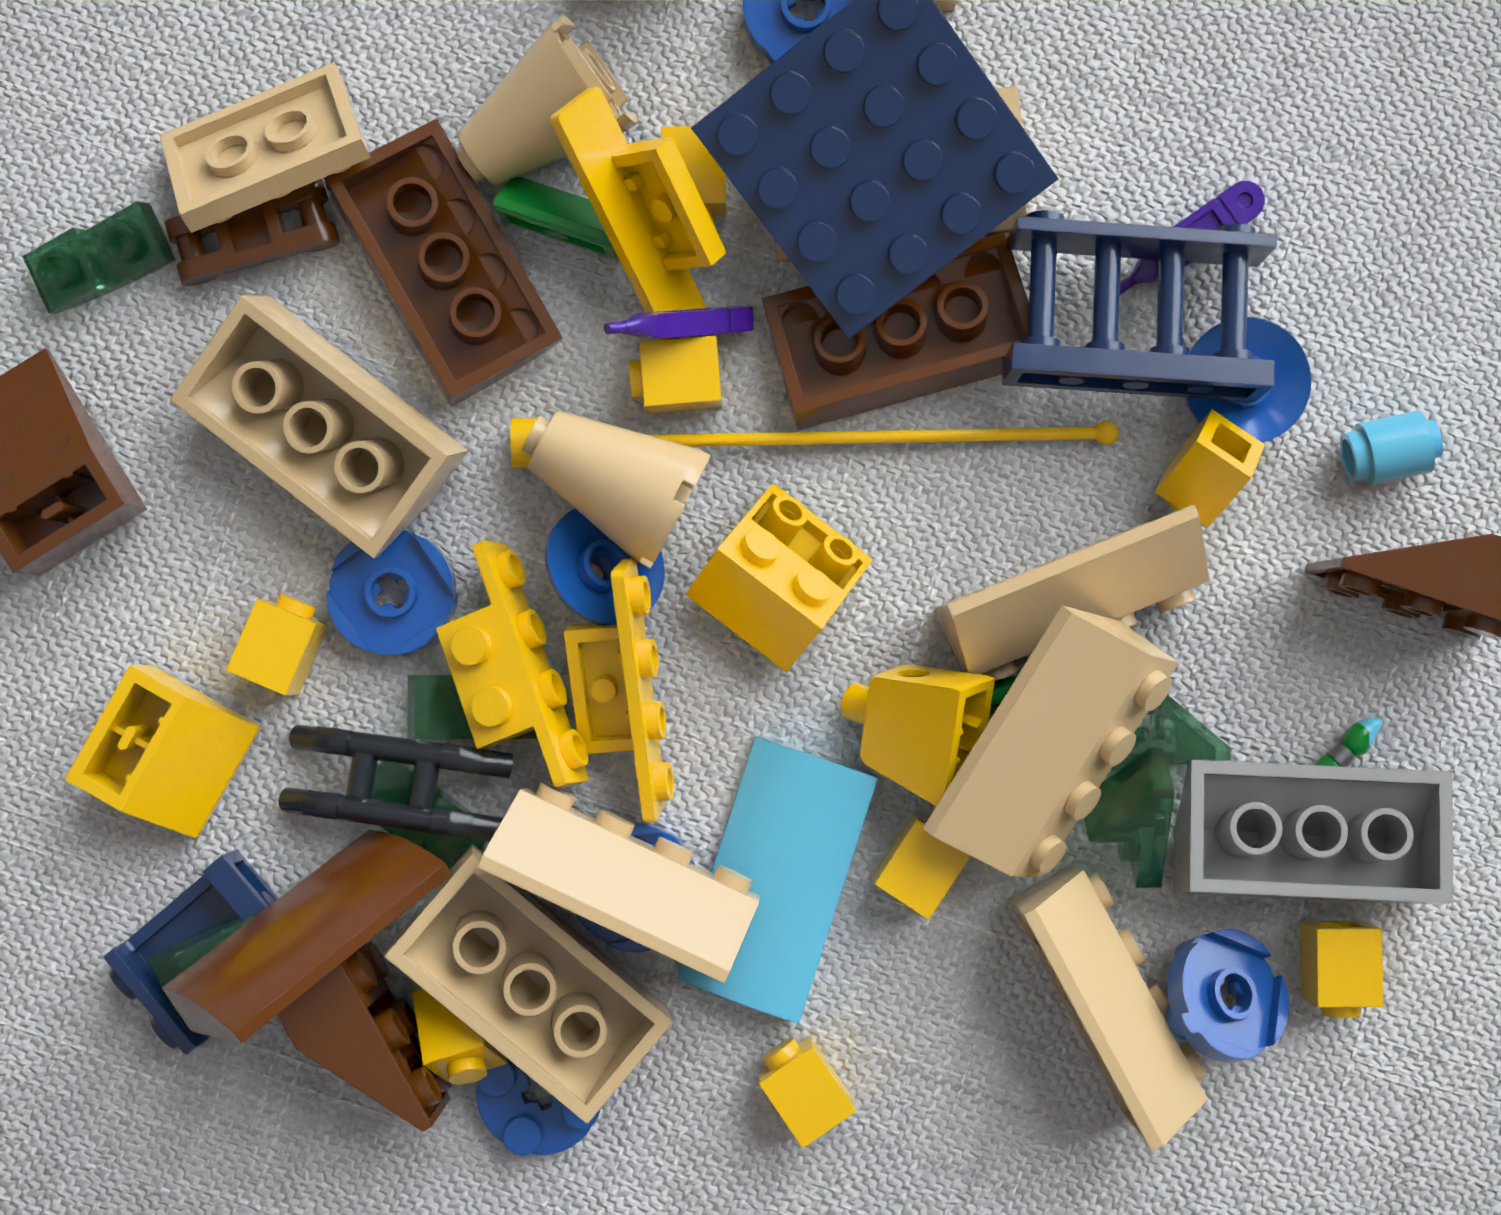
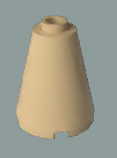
[456,15,638,186]
[522,410,711,569]

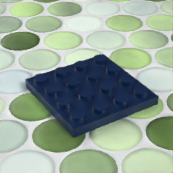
[691,0,1059,338]

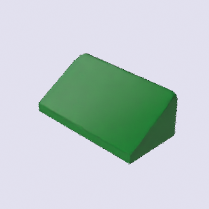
[493,177,618,259]

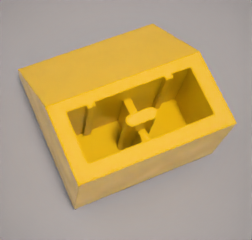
[685,483,873,673]
[64,665,262,838]

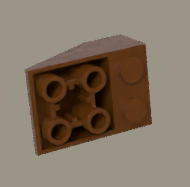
[0,348,147,576]
[1305,534,1501,640]
[277,942,452,1132]

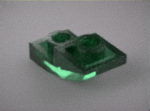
[22,201,176,314]

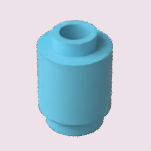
[1340,410,1443,486]

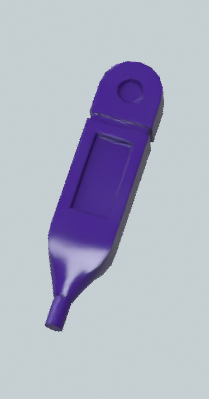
[1120,181,1265,295]
[604,306,754,338]

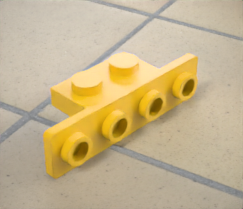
[550,87,727,340]
[436,540,589,788]
[563,558,674,822]

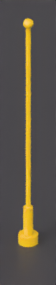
[510,418,1119,469]

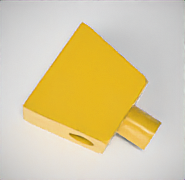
[840,664,995,806]

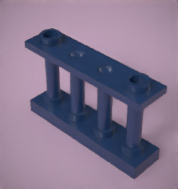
[1002,210,1277,402]

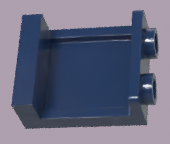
[104,849,279,1055]

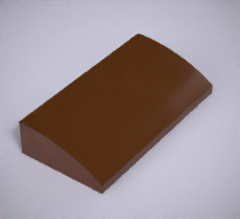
[324,119,563,407]
[762,232,1029,430]
[162,829,452,1043]

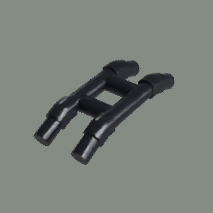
[278,725,513,842]

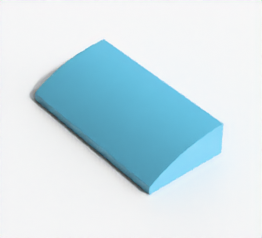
[677,736,878,1024]

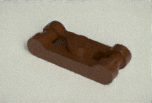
[165,179,340,286]

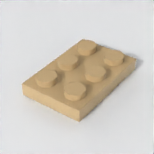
[159,62,371,233]

